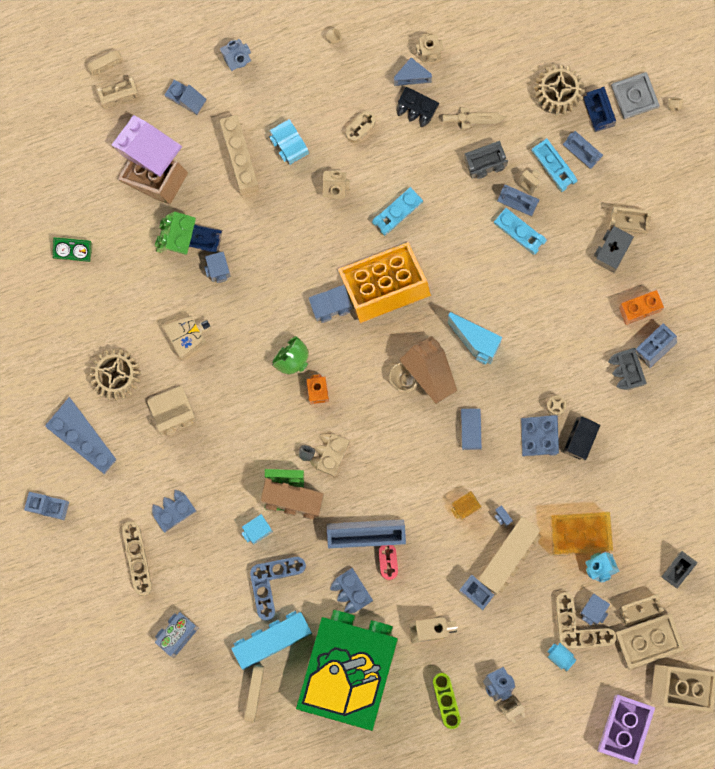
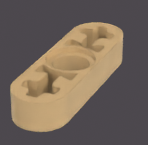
[245,665,264,723]

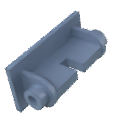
[563,131,603,169]
[497,185,540,217]

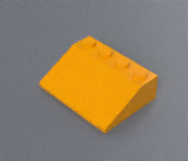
[338,242,431,323]

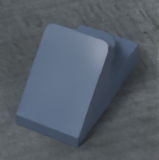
[165,80,207,115]

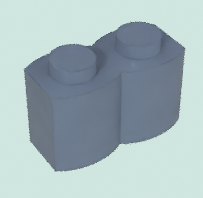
[309,285,353,323]

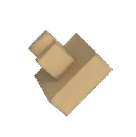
[517,170,541,195]
[499,696,525,724]

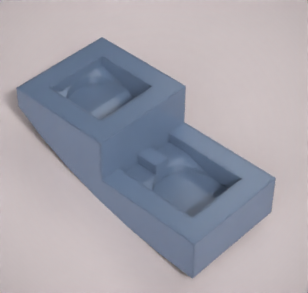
[461,409,482,450]
[24,492,69,520]

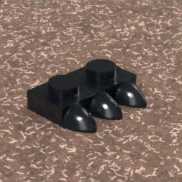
[396,87,439,128]

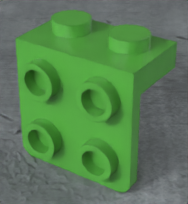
[155,211,196,255]

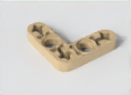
[556,592,617,649]

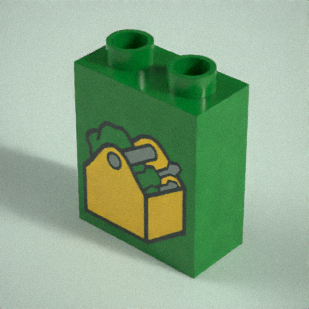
[296,610,398,731]

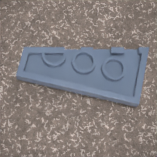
[45,397,117,475]

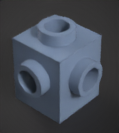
[220,39,251,71]
[483,667,515,701]

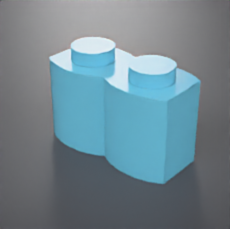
[269,119,309,165]

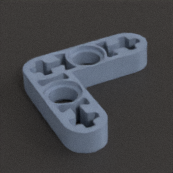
[250,557,306,621]

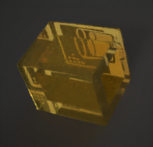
[450,491,482,521]

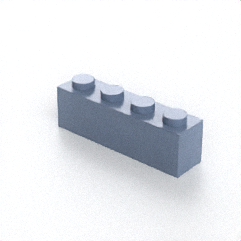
[326,519,406,549]

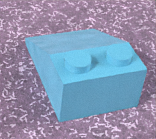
[448,312,502,365]

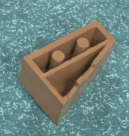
[260,478,324,520]

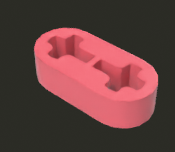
[379,545,398,580]

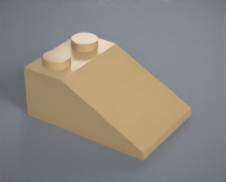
[651,665,715,712]

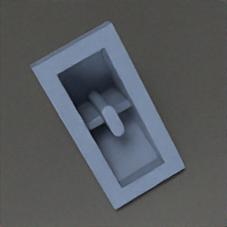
[394,58,432,86]
[459,575,494,610]

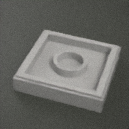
[611,72,660,120]

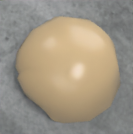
[389,363,419,393]

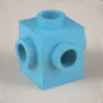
[586,552,620,582]

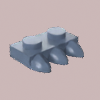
[152,490,196,533]
[330,568,373,613]

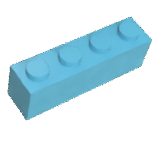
[231,611,312,670]

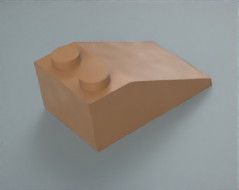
[118,160,188,205]
[399,336,457,404]

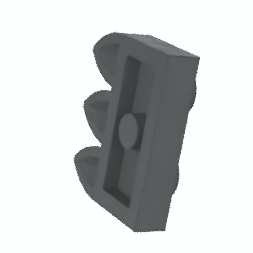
[608,348,647,390]

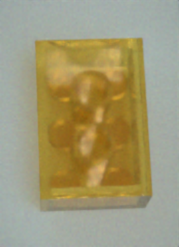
[550,512,613,557]

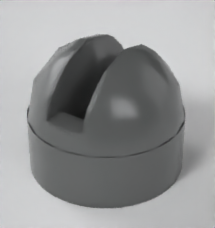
[299,445,315,461]

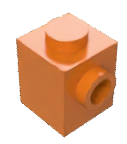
[306,374,329,405]

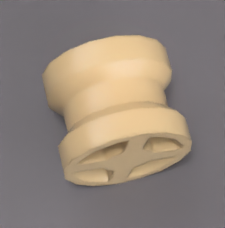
[546,396,567,417]

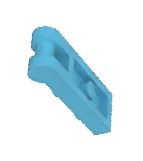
[531,138,578,192]
[372,187,423,236]
[494,208,547,255]

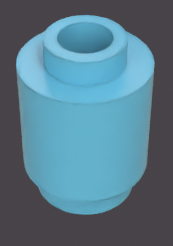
[547,643,577,672]

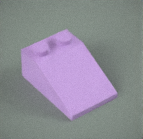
[112,115,182,177]

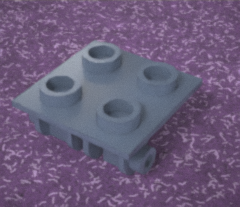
[521,415,559,457]

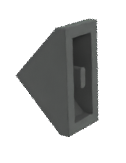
[662,551,698,589]

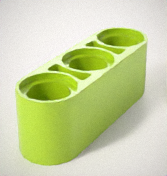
[433,673,461,729]

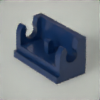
[583,87,616,132]
[189,224,223,252]

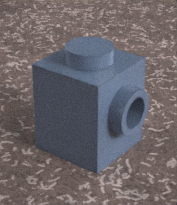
[204,251,231,283]
[580,594,610,626]

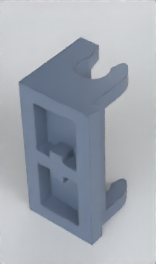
[636,323,677,368]

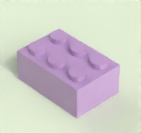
[597,695,655,765]

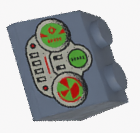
[155,612,199,658]

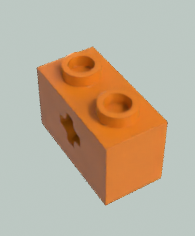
[619,290,664,325]

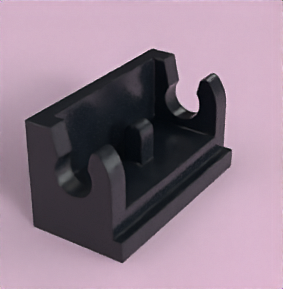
[562,416,601,460]

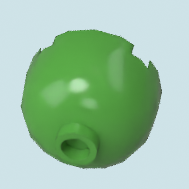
[272,336,309,375]

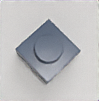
[494,505,513,527]

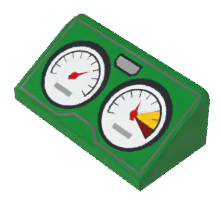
[53,237,93,262]

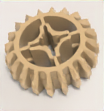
[534,64,585,115]
[89,349,141,401]

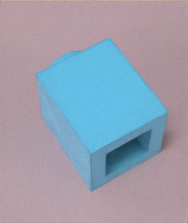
[241,514,273,545]

